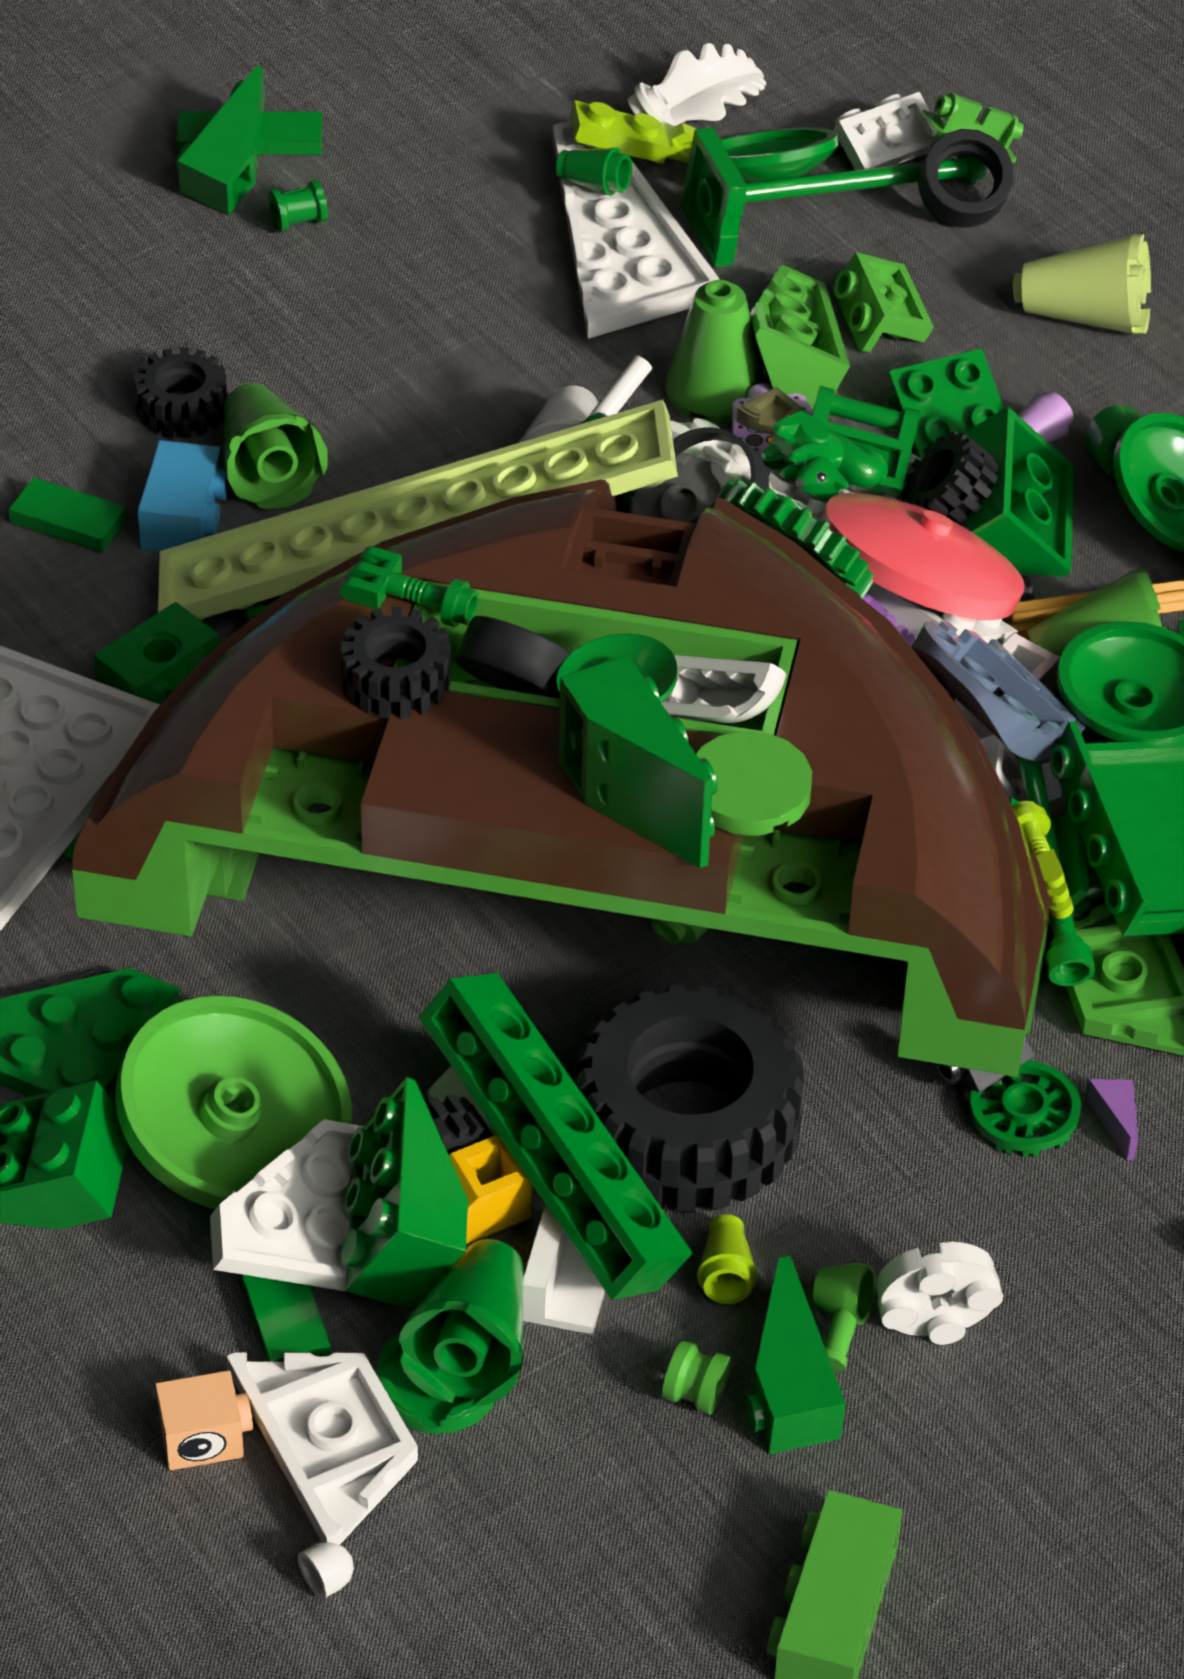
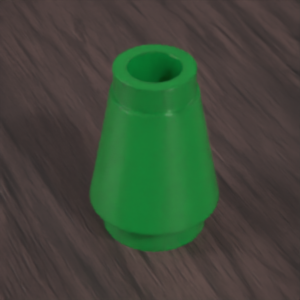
[556,147,632,196]

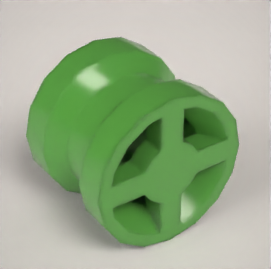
[662,1340,732,1415]

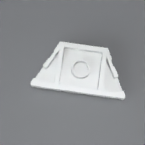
[226,1353,418,1545]

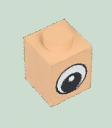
[156,1370,253,1471]

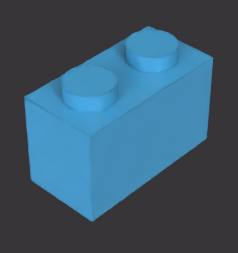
[138,440,230,551]

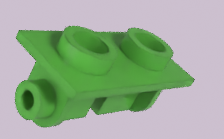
[920,93,1024,163]

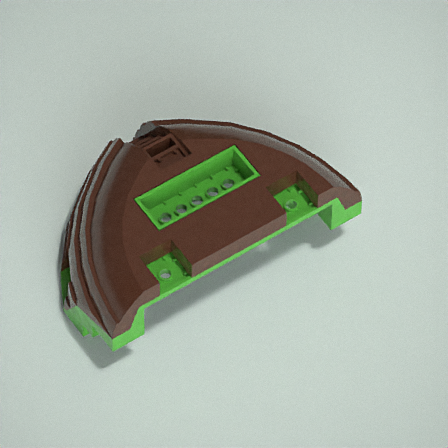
[72,479,1050,1077]

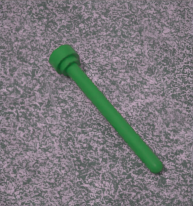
[1018,757,1095,986]

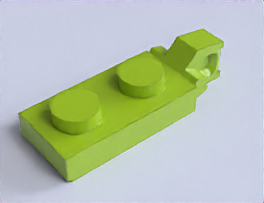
[569,100,696,164]

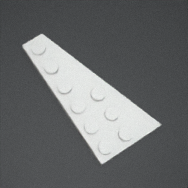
[553,120,720,339]

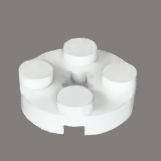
[876,1242,1003,1345]

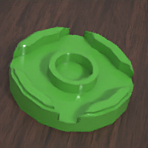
[696,731,812,836]

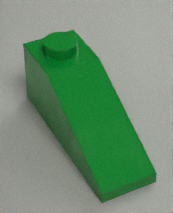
[745,1256,846,1454]

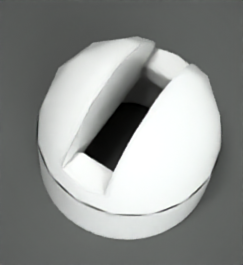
[298,1542,354,1599]

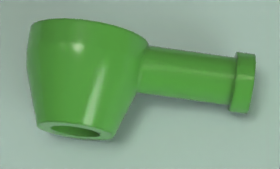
[813,1262,876,1373]

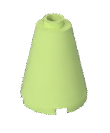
[1013,234,1151,335]

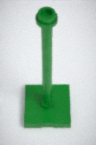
[681,127,986,267]

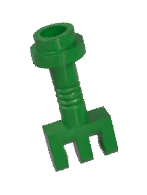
[339,546,479,627]

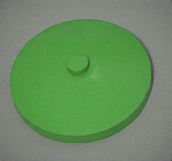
[115,996,352,1209]

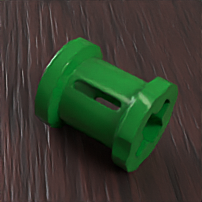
[268,179,328,233]

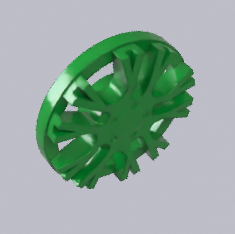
[970,1060,1081,1157]

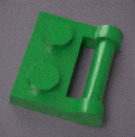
[812,385,920,498]

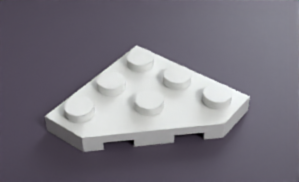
[210,1119,365,1291]

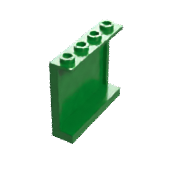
[1050,722,1184,937]

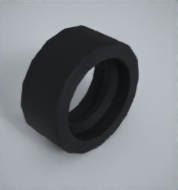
[918,129,1014,228]
[454,616,570,698]

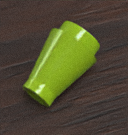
[697,1214,758,1304]

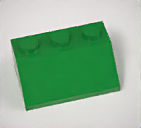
[957,407,1074,577]

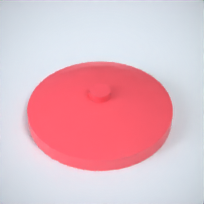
[819,493,1025,620]

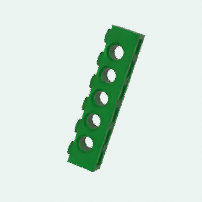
[418,973,693,1300]

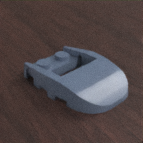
[910,621,1088,762]

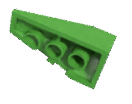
[750,264,850,409]

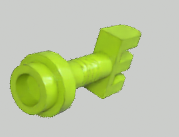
[1012,801,1074,919]

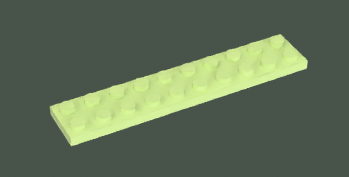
[158,400,678,621]

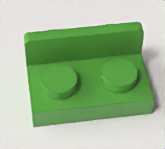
[833,252,934,353]

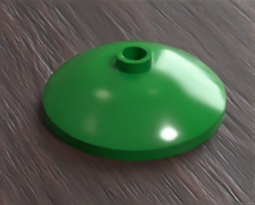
[720,128,839,183]
[1114,413,1184,552]
[1057,621,1184,743]

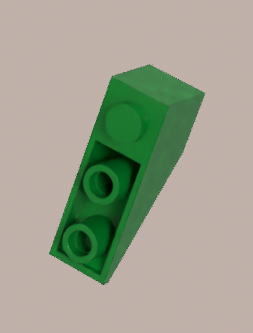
[176,65,265,216]

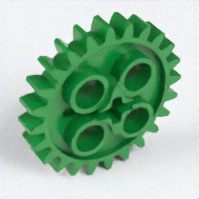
[710,479,874,598]

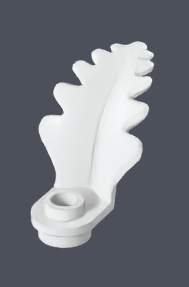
[628,43,766,126]

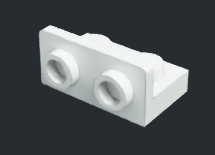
[834,92,937,170]

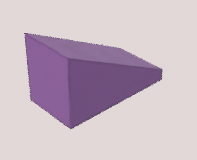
[1085,1079,1138,1161]

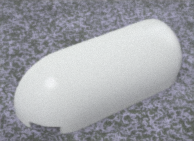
[572,647,786,723]

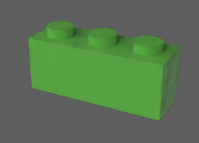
[766,1490,903,1679]

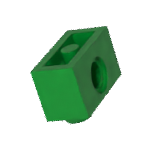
[93,602,219,705]

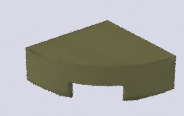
[737,387,810,435]

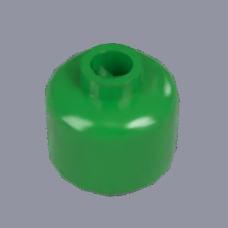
[1084,405,1143,479]

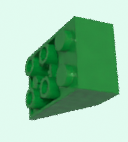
[559,655,717,868]
[341,1077,468,1310]
[0,1080,128,1229]

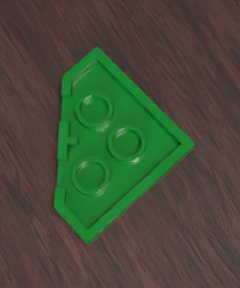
[0,968,180,1097]

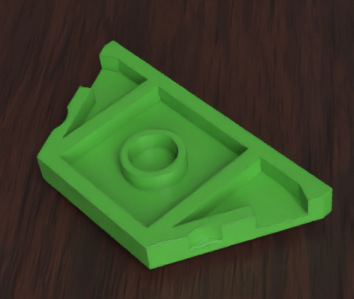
[1066,902,1184,1056]

